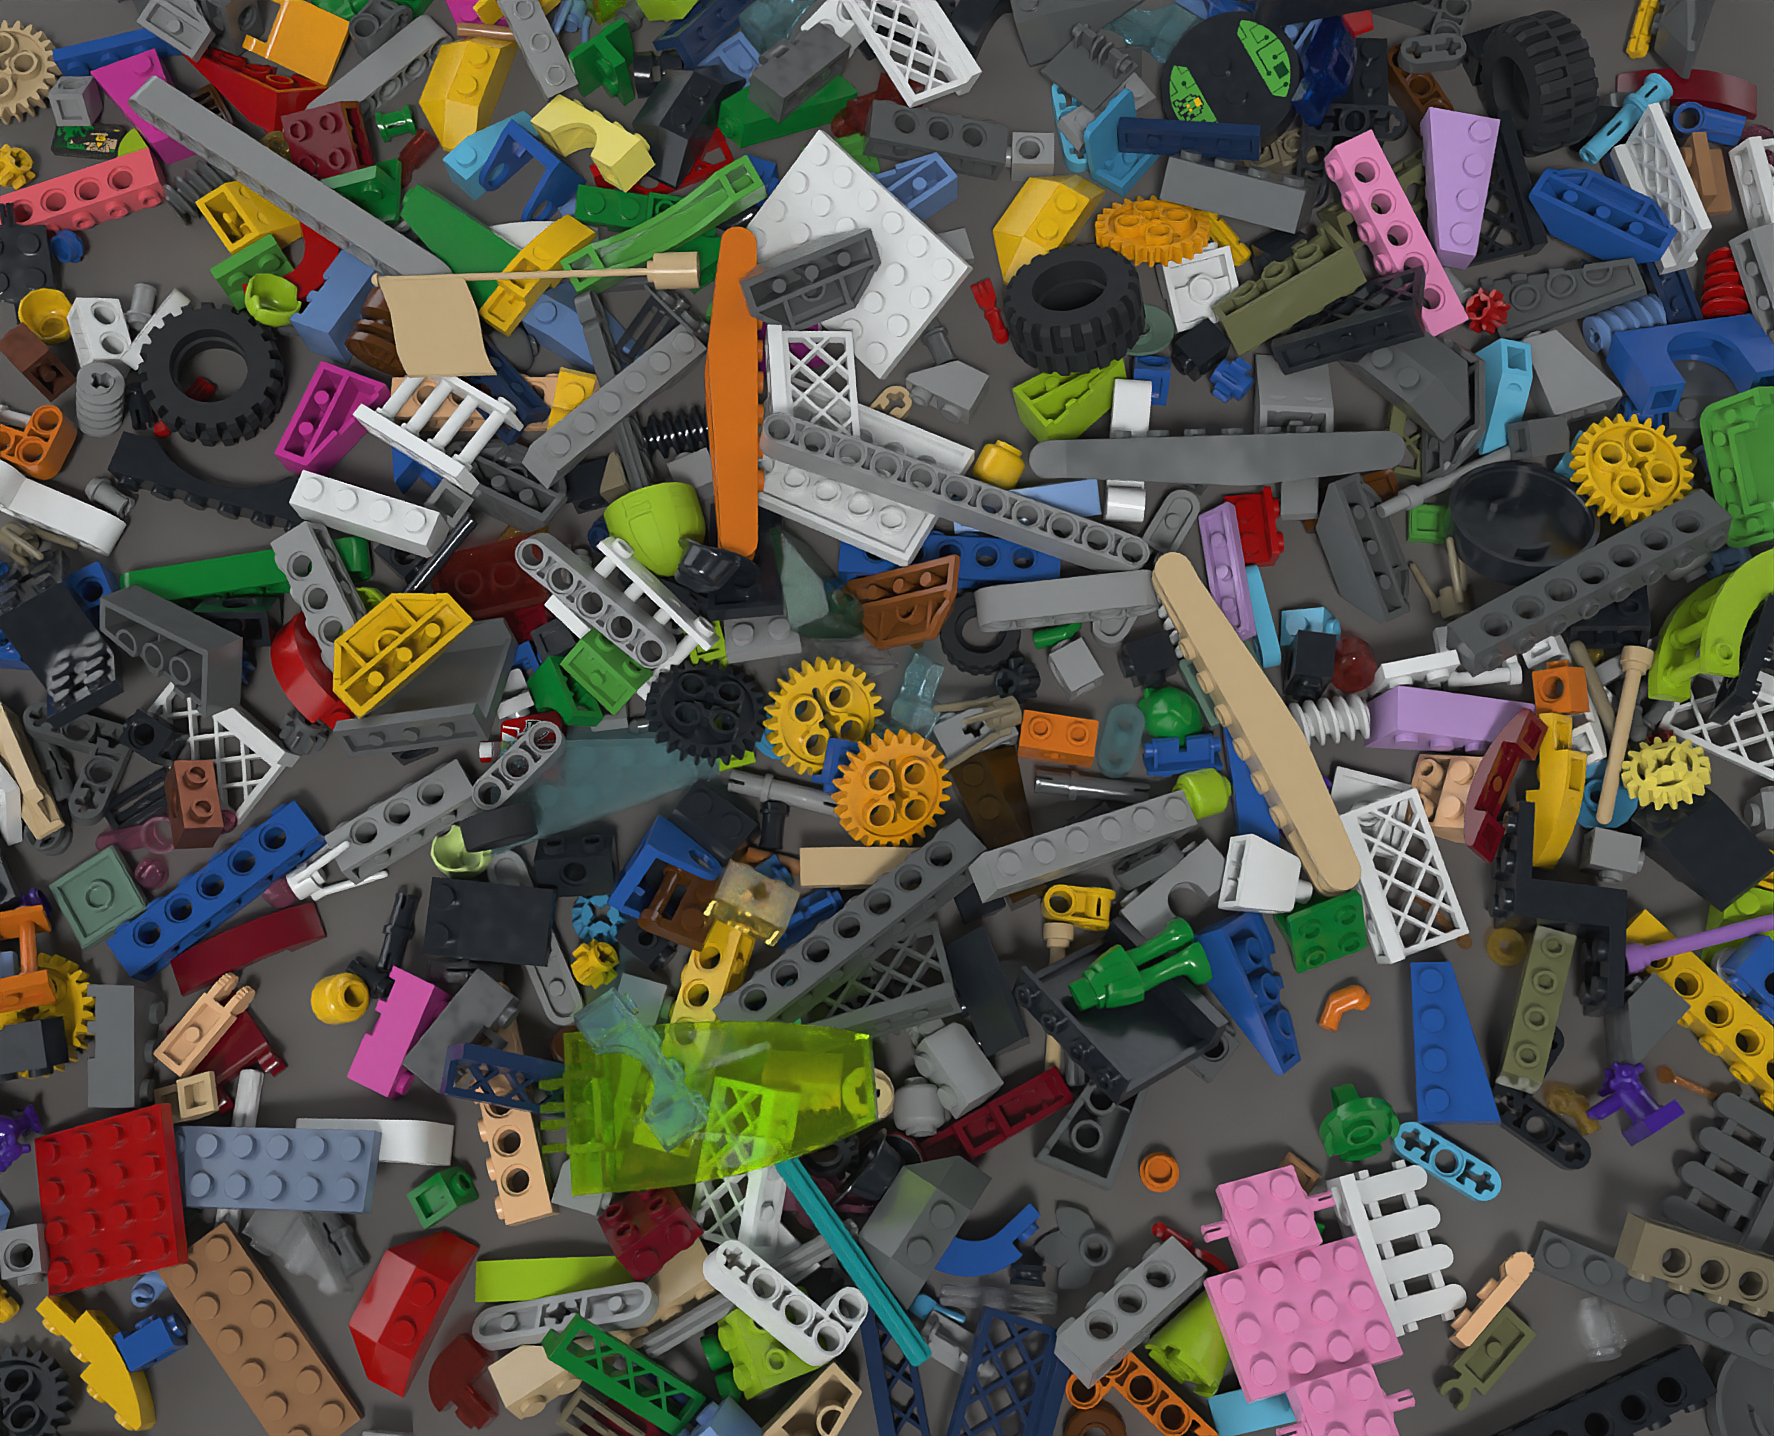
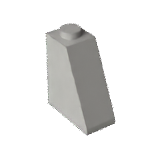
[1521,330,1623,423]

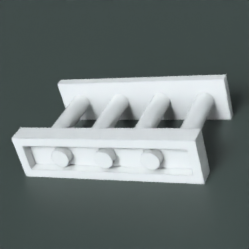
[353,376,524,494]
[544,535,720,701]

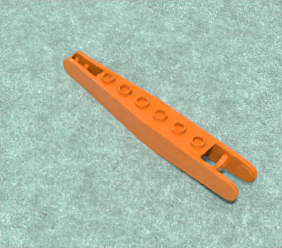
[704,227,764,562]

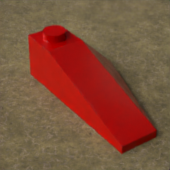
[182,46,328,136]

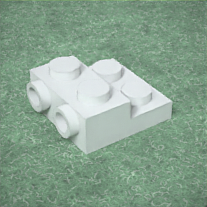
[1155,242,1239,333]

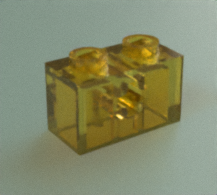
[703,859,800,947]

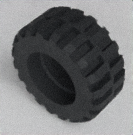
[1480,10,1599,158]
[1003,244,1146,376]
[138,302,286,447]

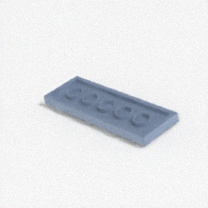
[173,1126,382,1214]

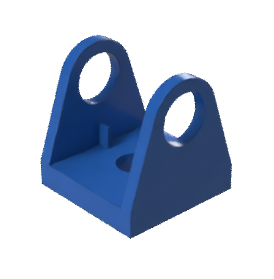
[479,119,587,222]
[607,815,722,919]

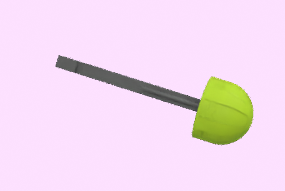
[574,289,706,578]

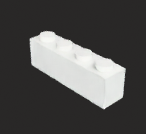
[289,470,450,559]

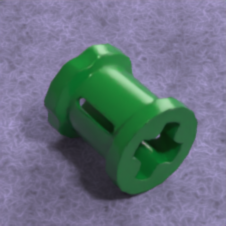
[375,104,418,143]

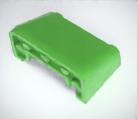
[1700,386,1774,548]

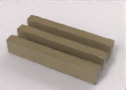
[555,1387,646,1436]

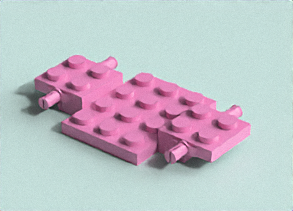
[1201,1165,1415,1436]

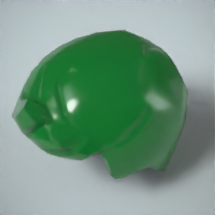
[1138,687,1203,749]

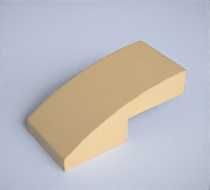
[154,1071,219,1126]

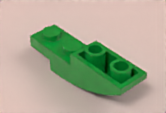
[574,184,716,237]

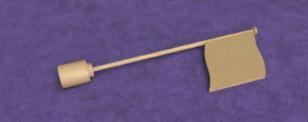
[371,252,700,378]

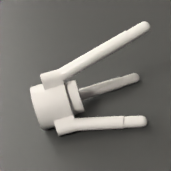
[286,841,388,901]

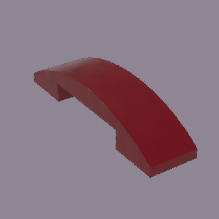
[1616,68,1757,120]
[1464,708,1549,863]
[170,902,327,997]

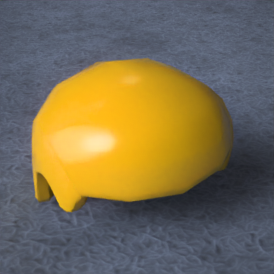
[18,288,72,345]

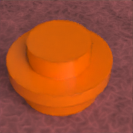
[1139,1152,1179,1192]

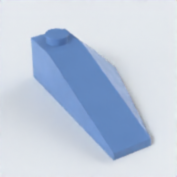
[522,282,650,405]

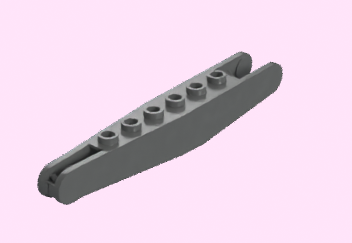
[1028,426,1406,486]

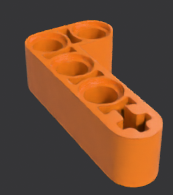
[0,404,77,480]
[1064,1352,1219,1436]

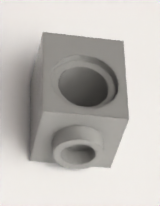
[48,76,103,126]
[1004,132,1054,181]
[1047,637,1104,702]
[0,1223,50,1286]

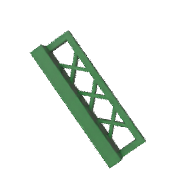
[541,1313,707,1436]

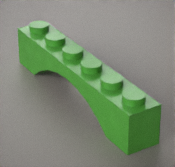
[560,154,767,294]

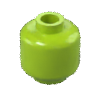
[1172,768,1231,820]

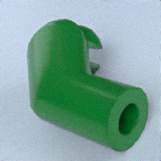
[1033,622,1082,650]

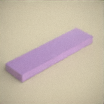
[1198,501,1257,641]

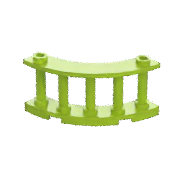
[1648,548,1774,702]

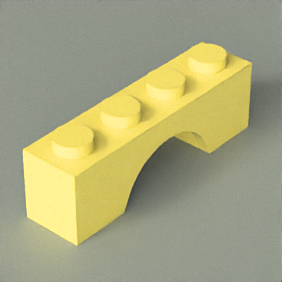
[530,94,655,193]

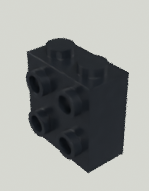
[1566,585,1651,649]

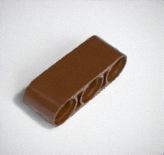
[1387,44,1454,141]

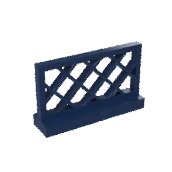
[946,1305,1070,1436]

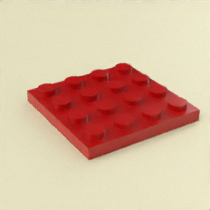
[34,1103,189,1296]

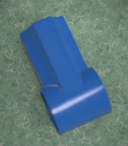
[1671,102,1746,148]

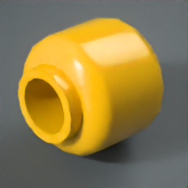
[972,440,1025,490]
[310,972,370,1025]

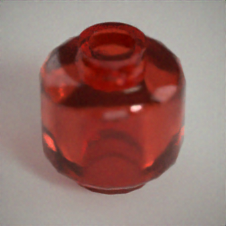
[1331,637,1378,693]

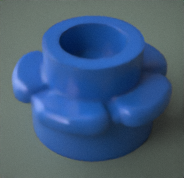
[50,229,84,263]

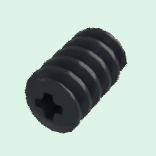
[642,404,710,462]

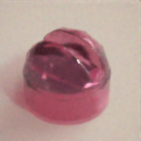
[134,859,169,890]
[262,876,296,909]

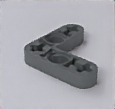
[23,702,133,826]

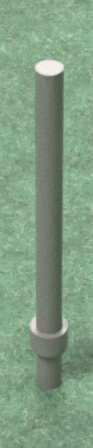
[1376,445,1511,518]

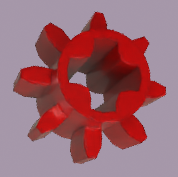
[1466,288,1511,334]

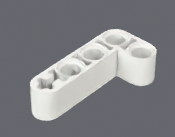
[1103,378,1152,523]
[0,460,127,556]
[296,1118,454,1166]
[703,1240,868,1366]

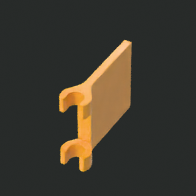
[242,0,350,87]

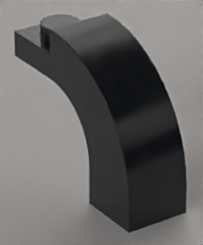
[949,0,1013,61]

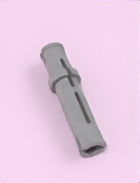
[728,768,840,818]

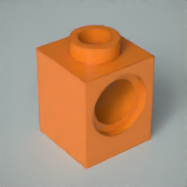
[1532,660,1590,717]

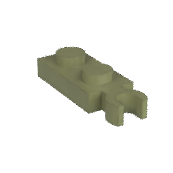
[1436,1305,1537,1412]

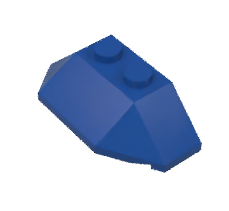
[1529,168,1678,264]

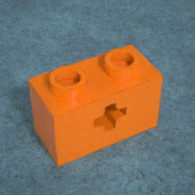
[1017,710,1099,768]

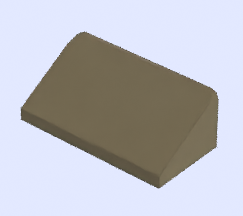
[600,452,632,504]

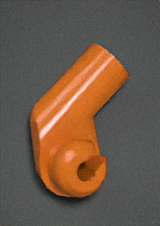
[1318,985,1371,1032]

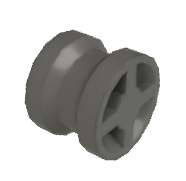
[23,822,73,856]

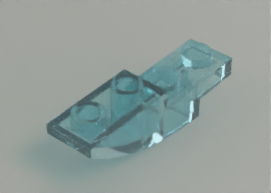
[866,653,945,780]

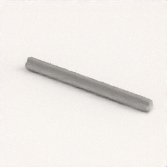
[642,1218,860,1358]

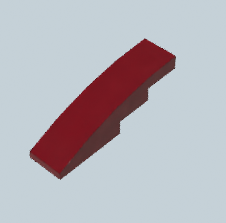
[919,1066,1075,1162]

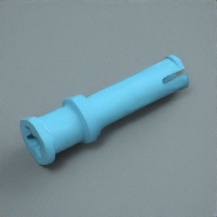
[1579,73,1673,165]

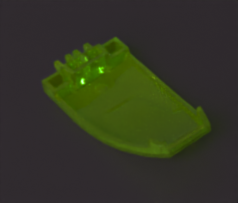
[539,1021,879,1196]

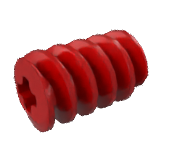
[1700,246,1749,320]

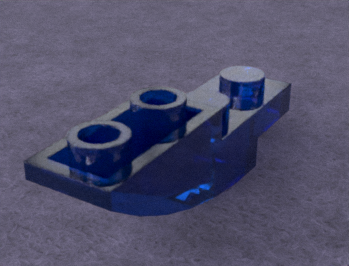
[1291,15,1357,127]

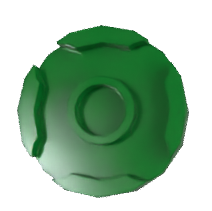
[1318,1083,1400,1162]

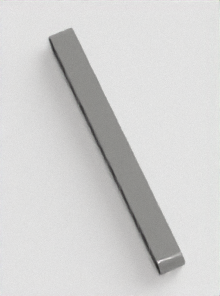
[128,75,453,276]
[759,412,1150,574]

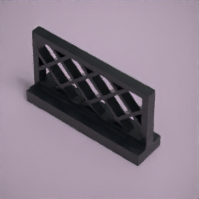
[1467,110,1548,268]
[1271,265,1426,375]

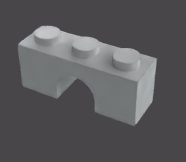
[1117,838,1226,940]

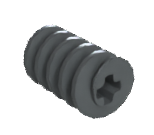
[162,160,236,226]

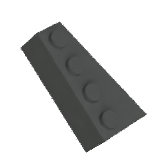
[1159,149,1320,234]
[100,585,243,718]
[1034,1079,1150,1192]

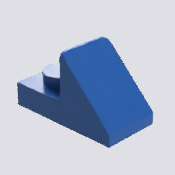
[392,447,442,494]

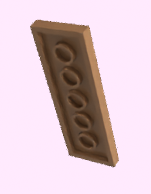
[157,1221,364,1436]

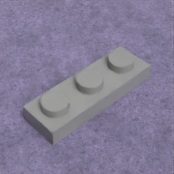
[1057,72,1156,152]

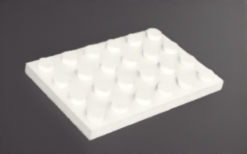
[746,130,973,379]
[758,377,975,567]

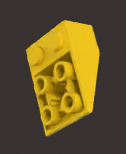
[195,180,302,255]

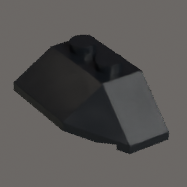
[632,65,746,190]

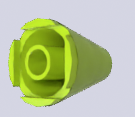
[1145,1289,1230,1398]

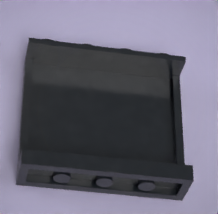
[1012,915,1229,1106]

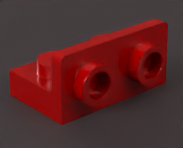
[1222,486,1284,567]

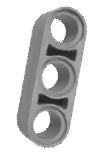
[471,721,566,812]

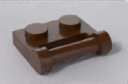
[637,863,732,952]

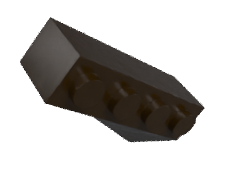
[948,746,1048,912]

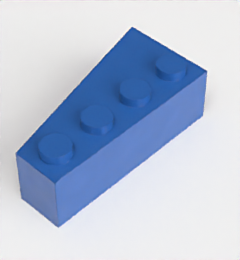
[1410,961,1503,1125]

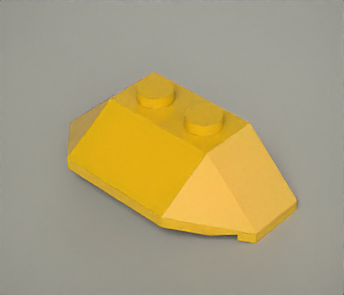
[419,37,519,152]
[992,174,1106,285]
[333,593,474,719]

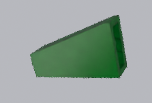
[717,75,858,148]
[400,184,522,308]

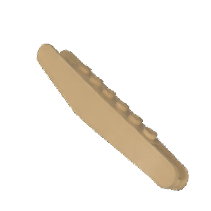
[1151,552,1361,898]

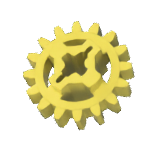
[1621,736,1711,810]

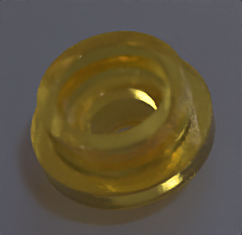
[1486,928,1526,967]

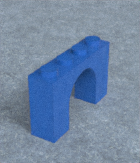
[1606,314,1774,416]

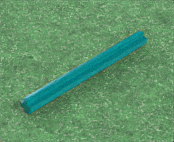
[775,1153,932,1367]

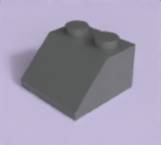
[1604,972,1691,1071]

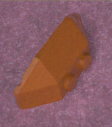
[843,554,960,651]

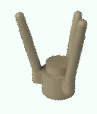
[0,521,79,568]
[1409,537,1472,620]
[932,695,1022,770]

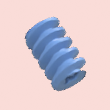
[1582,293,1667,356]

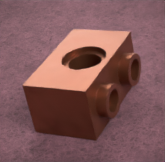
[0,322,76,402]
[164,760,224,849]

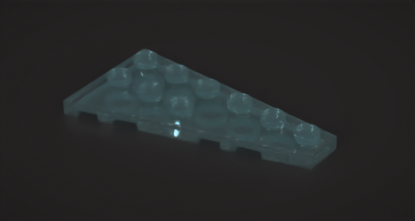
[491,738,720,856]

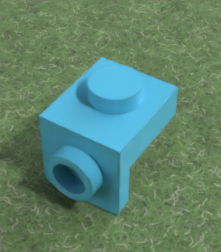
[1280,607,1341,652]

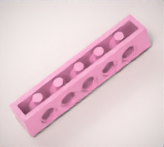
[1324,129,1469,338]

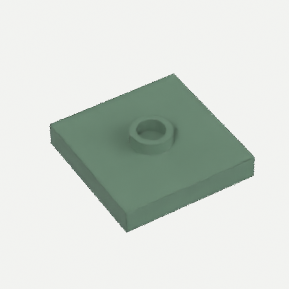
[49,845,149,950]

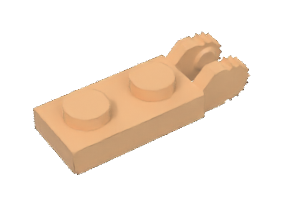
[153,972,256,1078]
[1449,1251,1535,1349]

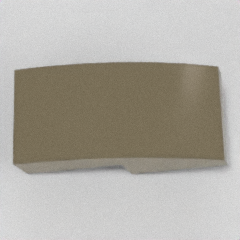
[1243,126,1319,173]

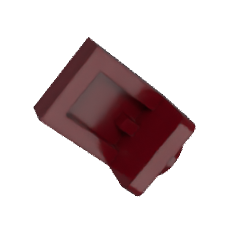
[494,598,555,646]

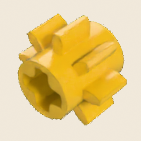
[0,144,35,191]
[570,939,620,989]

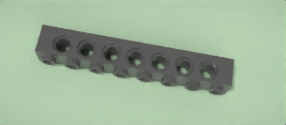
[1446,489,1732,678]
[712,819,988,1058]

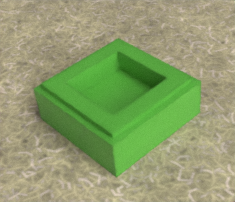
[1407,504,1446,544]

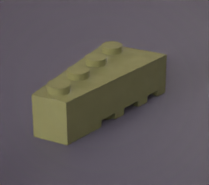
[1211,220,1367,356]

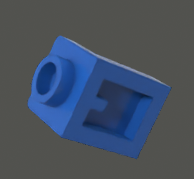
[811,738,868,794]

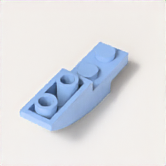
[951,479,1102,534]

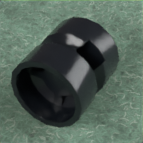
[633,49,685,99]

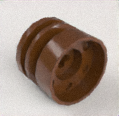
[344,287,407,377]

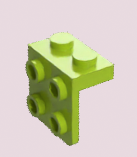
[717,1286,831,1400]

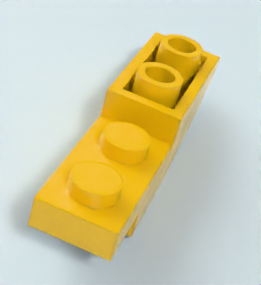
[478,214,597,337]
[1526,712,1587,870]
[36,1296,156,1431]

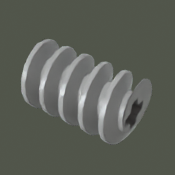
[75,362,125,437]

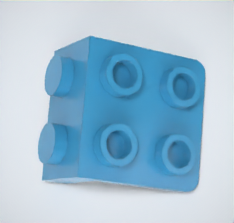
[1083,88,1161,197]

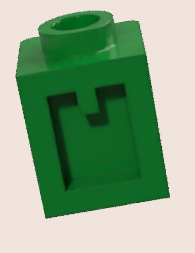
[406,1165,479,1230]

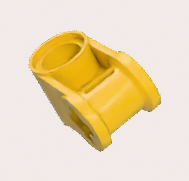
[1040,884,1116,932]

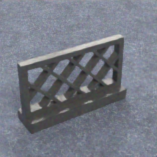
[792,920,962,1056]

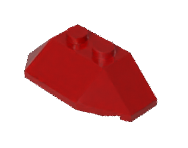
[348,1230,480,1397]

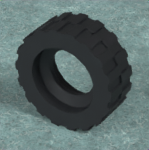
[940,590,1021,676]

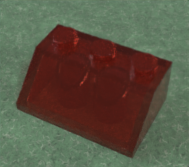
[426,533,550,621]

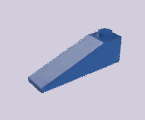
[1194,911,1301,1076]

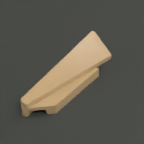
[0,701,65,840]

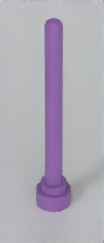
[1625,913,1774,976]

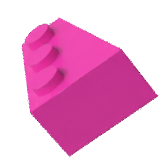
[90,48,196,165]
[274,361,391,476]
[347,966,452,1101]

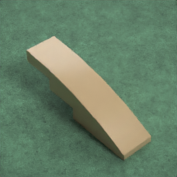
[800,847,941,890]

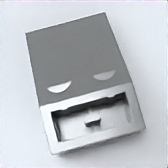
[1254,354,1334,434]

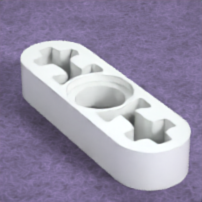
[120,289,190,371]

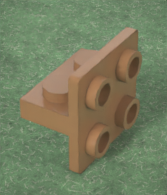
[1667,132,1732,216]

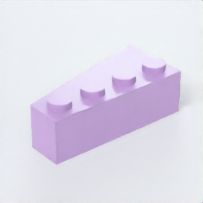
[1420,107,1500,270]
[1364,685,1537,756]

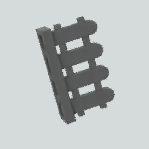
[1660,1090,1774,1252]

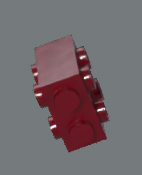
[281,101,375,180]
[597,1169,704,1282]

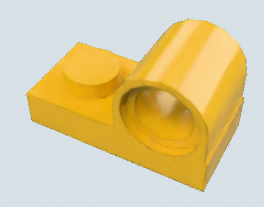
[546,367,596,432]

